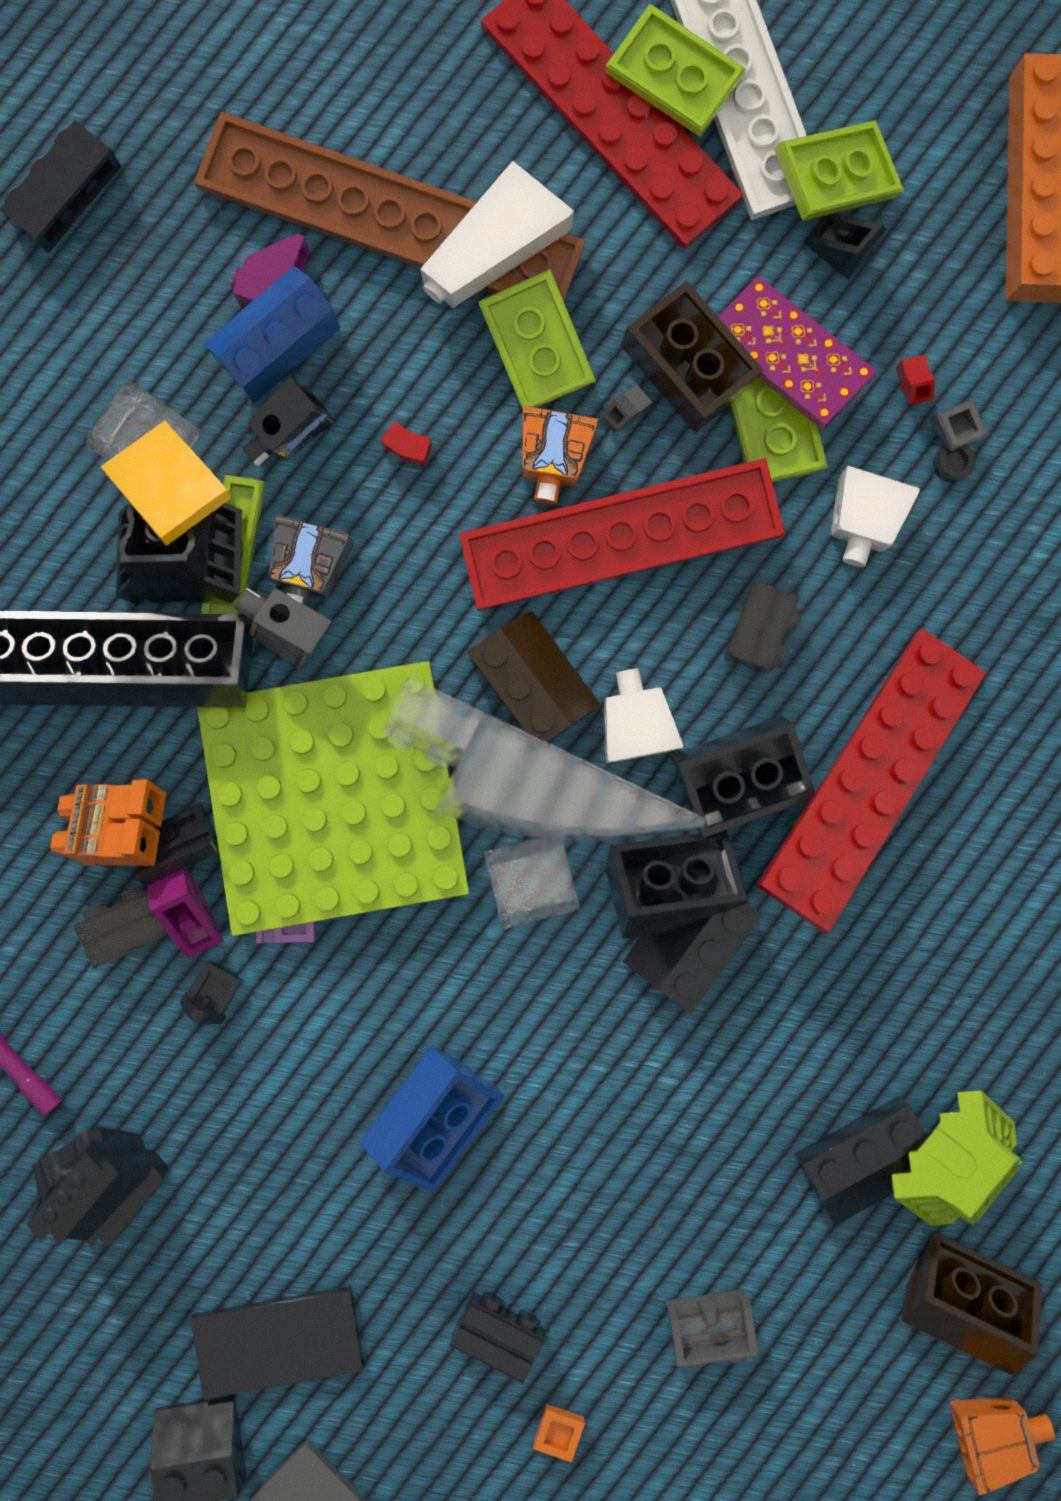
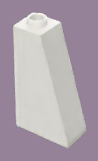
[421,161,574,308]

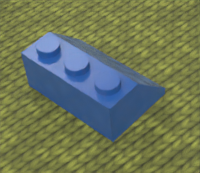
[203,266,341,404]
[360,1046,505,1193]

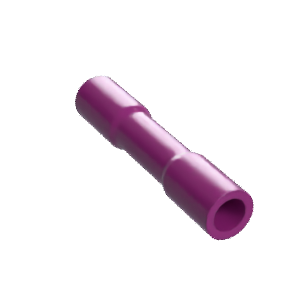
[0,1032,63,1117]

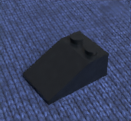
[605,830,748,939]

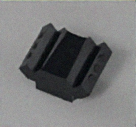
[116,503,242,605]
[26,1126,168,1248]

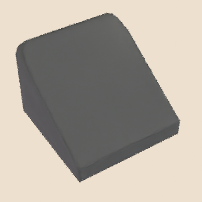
[930,399,988,451]

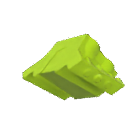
[892,1090,1023,1226]

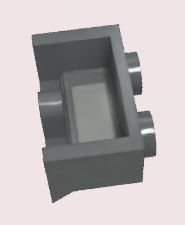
[666,1289,758,1369]

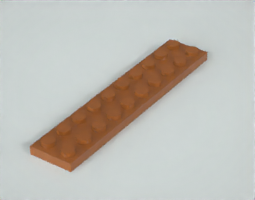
[194,111,585,302]

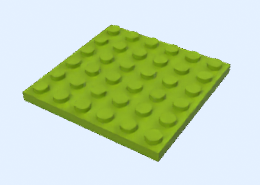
[197,661,470,936]

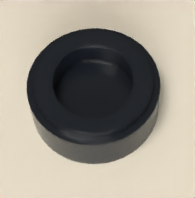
[933,444,976,483]

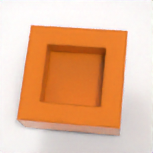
[533,1404,585,1463]

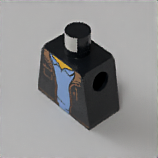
[242,377,336,466]

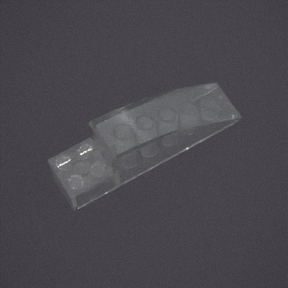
[383,677,706,842]

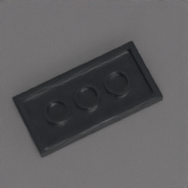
[191,1286,364,1399]

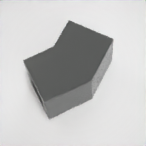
[602,383,652,432]

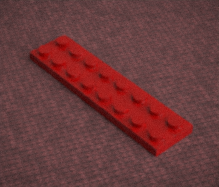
[481,0,743,251]
[459,458,785,611]
[756,628,986,933]

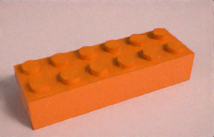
[1006,53,1061,303]

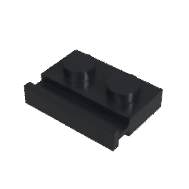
[136,803,217,887]

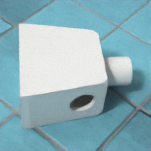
[831,466,920,567]
[604,668,683,764]

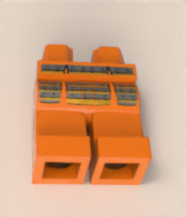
[50,779,167,866]

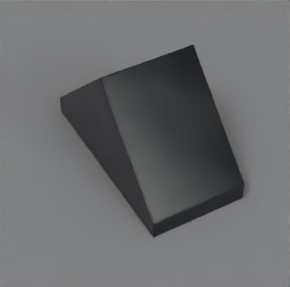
[804,213,886,280]

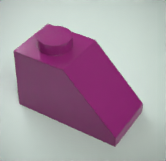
[231,234,310,308]
[146,868,223,958]

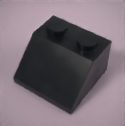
[150,1395,247,1501]

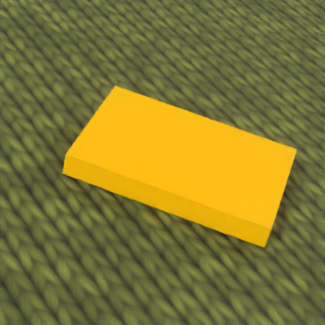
[100,420,232,546]

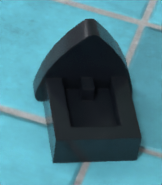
[180,960,244,1024]

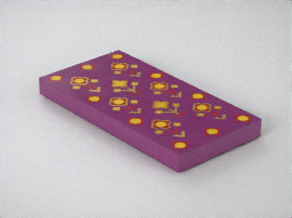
[718,276,877,431]

